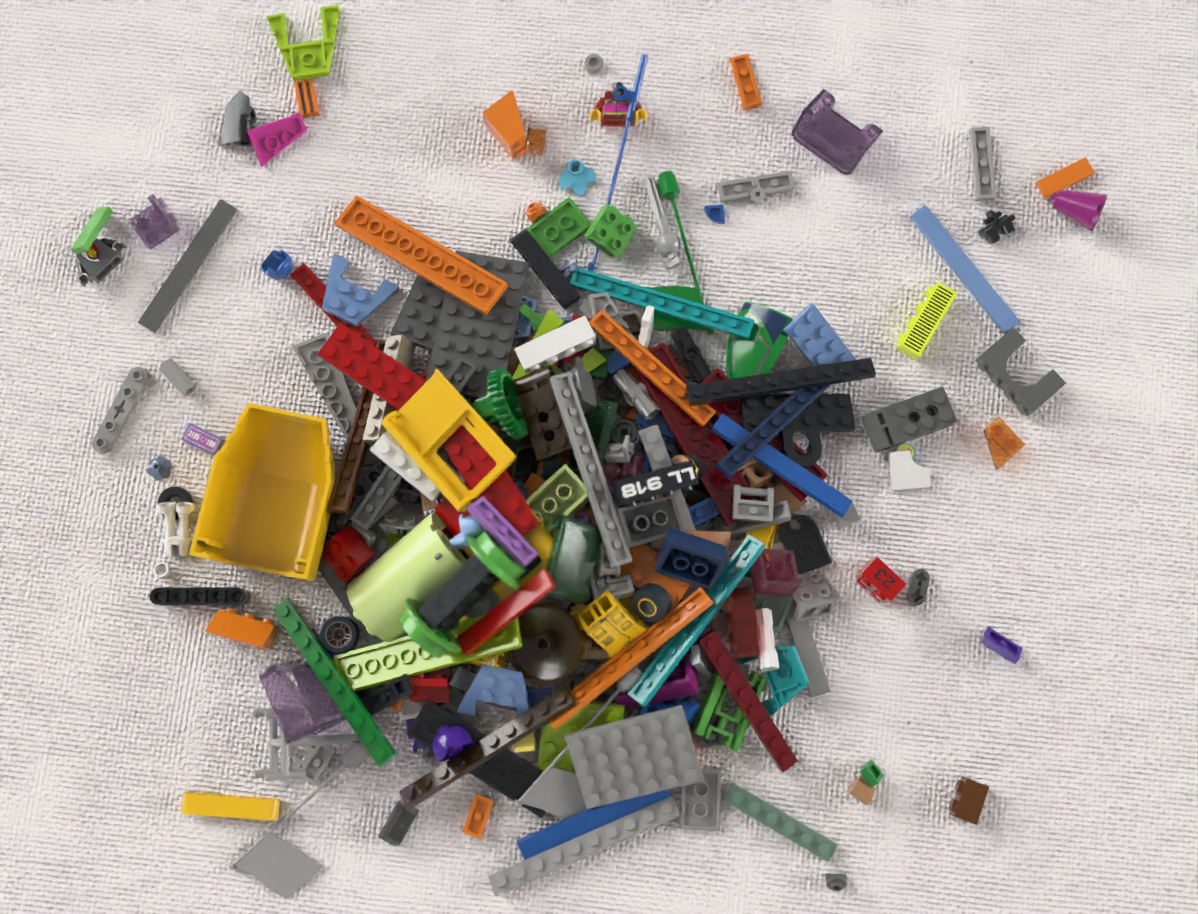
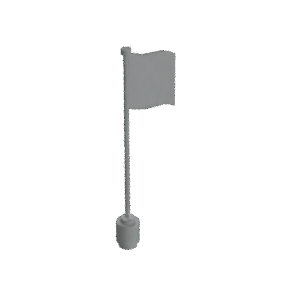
[514,666,644,819]
[228,741,371,898]

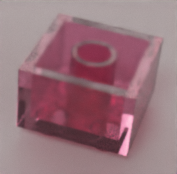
[750,549,800,597]

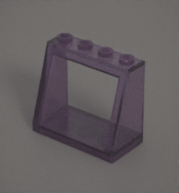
[259,659,346,744]

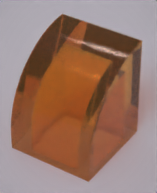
[525,128,546,156]

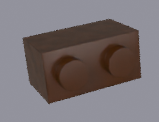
[948,777,989,825]

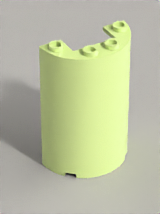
[346,511,469,642]

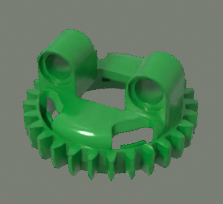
[471,369,528,440]

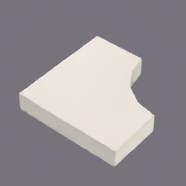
[638,306,654,349]
[889,450,931,490]

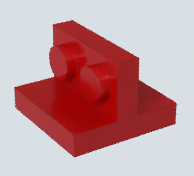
[409,666,451,703]

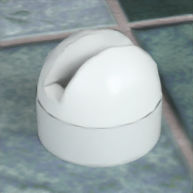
[153,562,171,579]

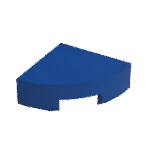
[704,204,725,224]

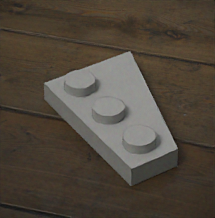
[588,292,637,351]

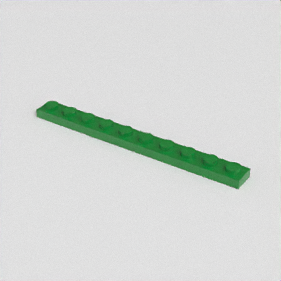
[272,597,397,767]

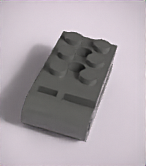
[861,386,958,453]

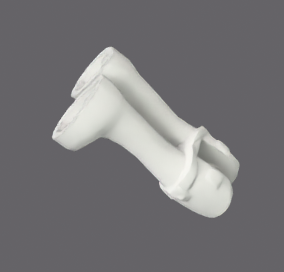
[156,502,194,557]

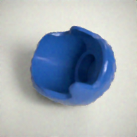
[260,250,293,280]

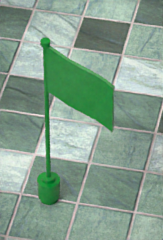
[642,171,714,335]

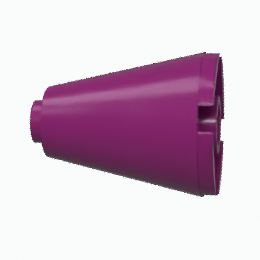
[1050,190,1108,231]

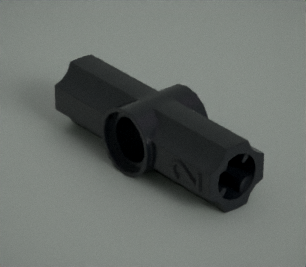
[671,327,711,384]

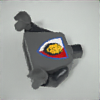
[76,238,127,288]

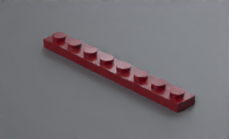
[697,629,798,773]

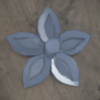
[559,259,578,278]

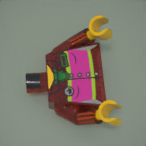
[589,82,647,126]

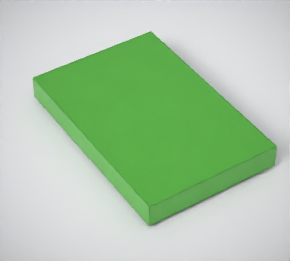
[526,197,591,259]

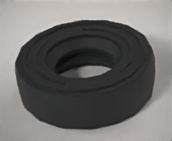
[157,487,193,521]

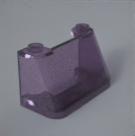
[791,88,883,175]

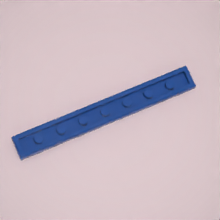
[711,414,852,518]
[517,789,671,860]

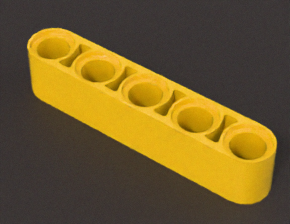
[181,792,280,820]

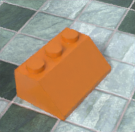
[206,607,279,648]

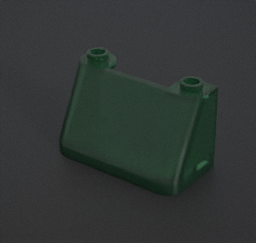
[545,514,603,605]

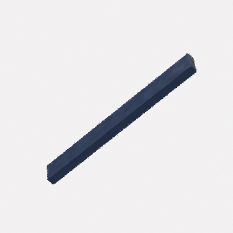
[715,385,830,479]

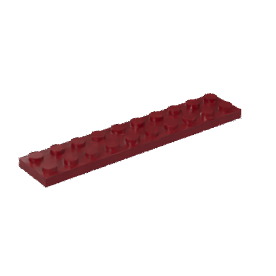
[631,342,758,527]

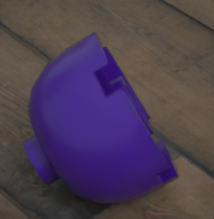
[432,724,474,762]

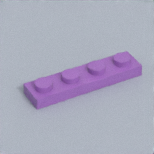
[467,496,538,568]

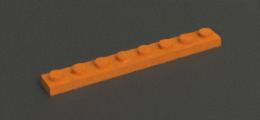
[589,309,716,428]

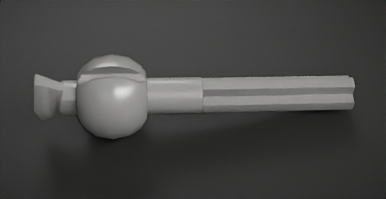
[645,177,683,270]

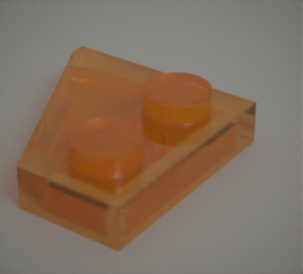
[983,416,1026,470]

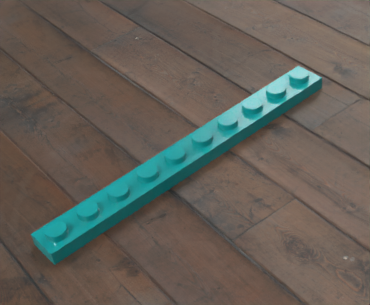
[570,267,755,340]
[628,535,766,707]

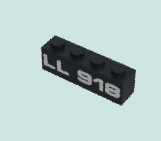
[612,460,698,508]

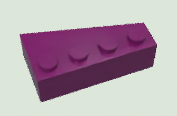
[615,648,698,709]

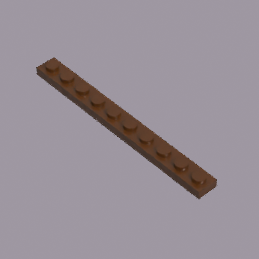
[326,340,386,514]

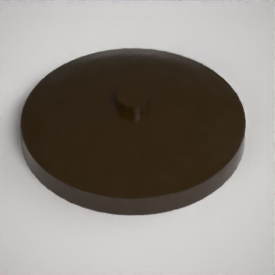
[507,603,583,684]

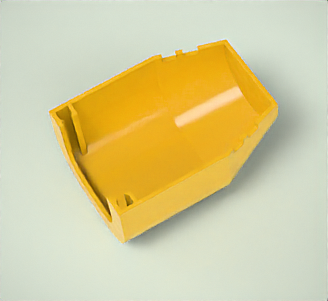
[189,403,336,582]

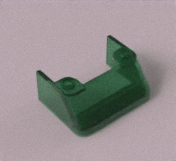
[567,399,619,480]

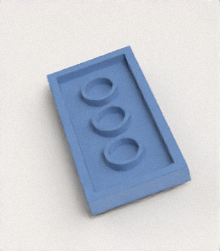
[783,303,856,366]

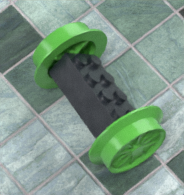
[400,530,527,658]

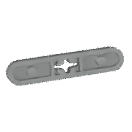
[92,367,149,454]

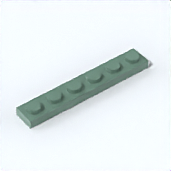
[723,782,838,863]

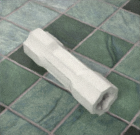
[753,608,779,671]

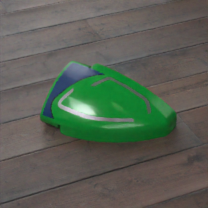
[726,301,793,379]

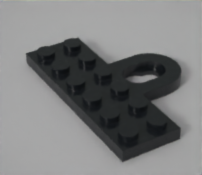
[739,394,855,469]

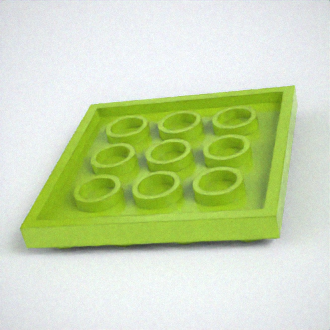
[538,696,625,773]

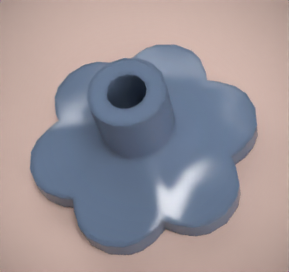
[147,456,171,480]

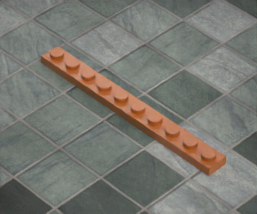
[549,587,713,730]

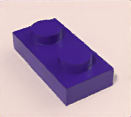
[981,627,1022,664]

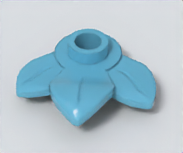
[559,160,596,196]

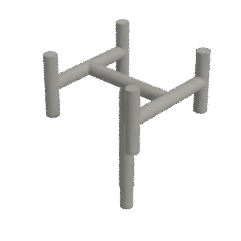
[253,707,360,781]

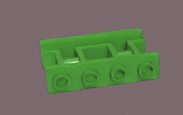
[690,664,767,751]

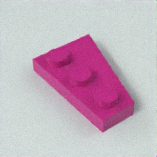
[247,113,307,167]

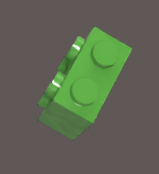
[583,204,638,259]

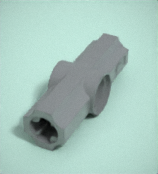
[613,368,660,421]

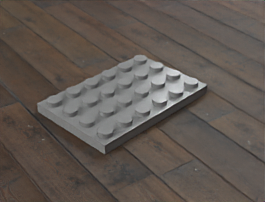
[565,705,704,809]

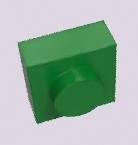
[860,759,884,787]

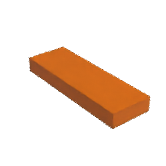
[729,54,762,111]
[1035,157,1095,199]

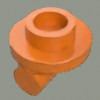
[526,202,547,223]

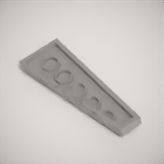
[292,332,357,440]

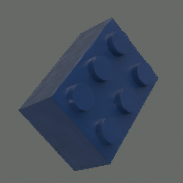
[655,528,727,590]

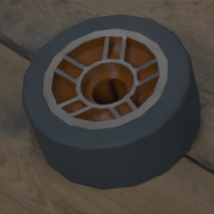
[320,616,359,653]

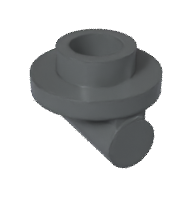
[825,873,847,892]

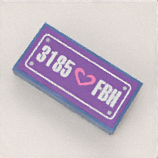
[181,423,225,456]

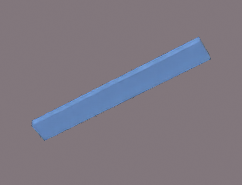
[910,205,1020,334]

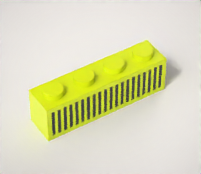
[896,282,957,361]

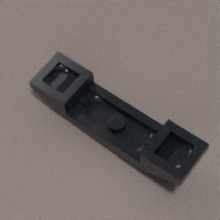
[359,674,414,716]

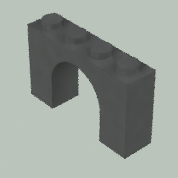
[975,327,1066,416]

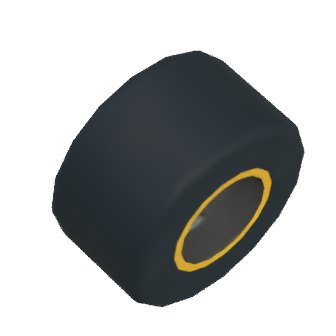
[632,583,671,623]

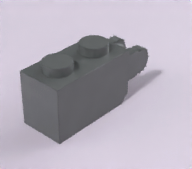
[564,357,597,414]

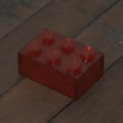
[724,587,759,658]

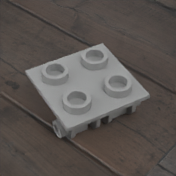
[378,502,424,535]

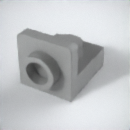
[605,436,635,463]

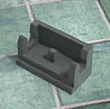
[378,799,419,846]

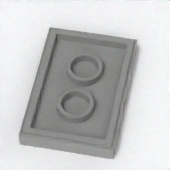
[680,768,721,831]

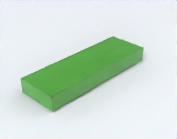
[70,206,113,254]

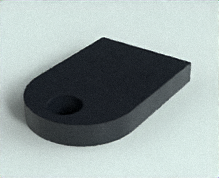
[779,514,832,576]

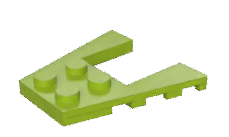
[266,5,340,81]
[512,309,607,380]

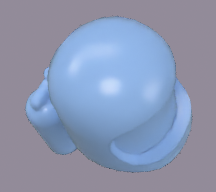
[450,514,485,549]

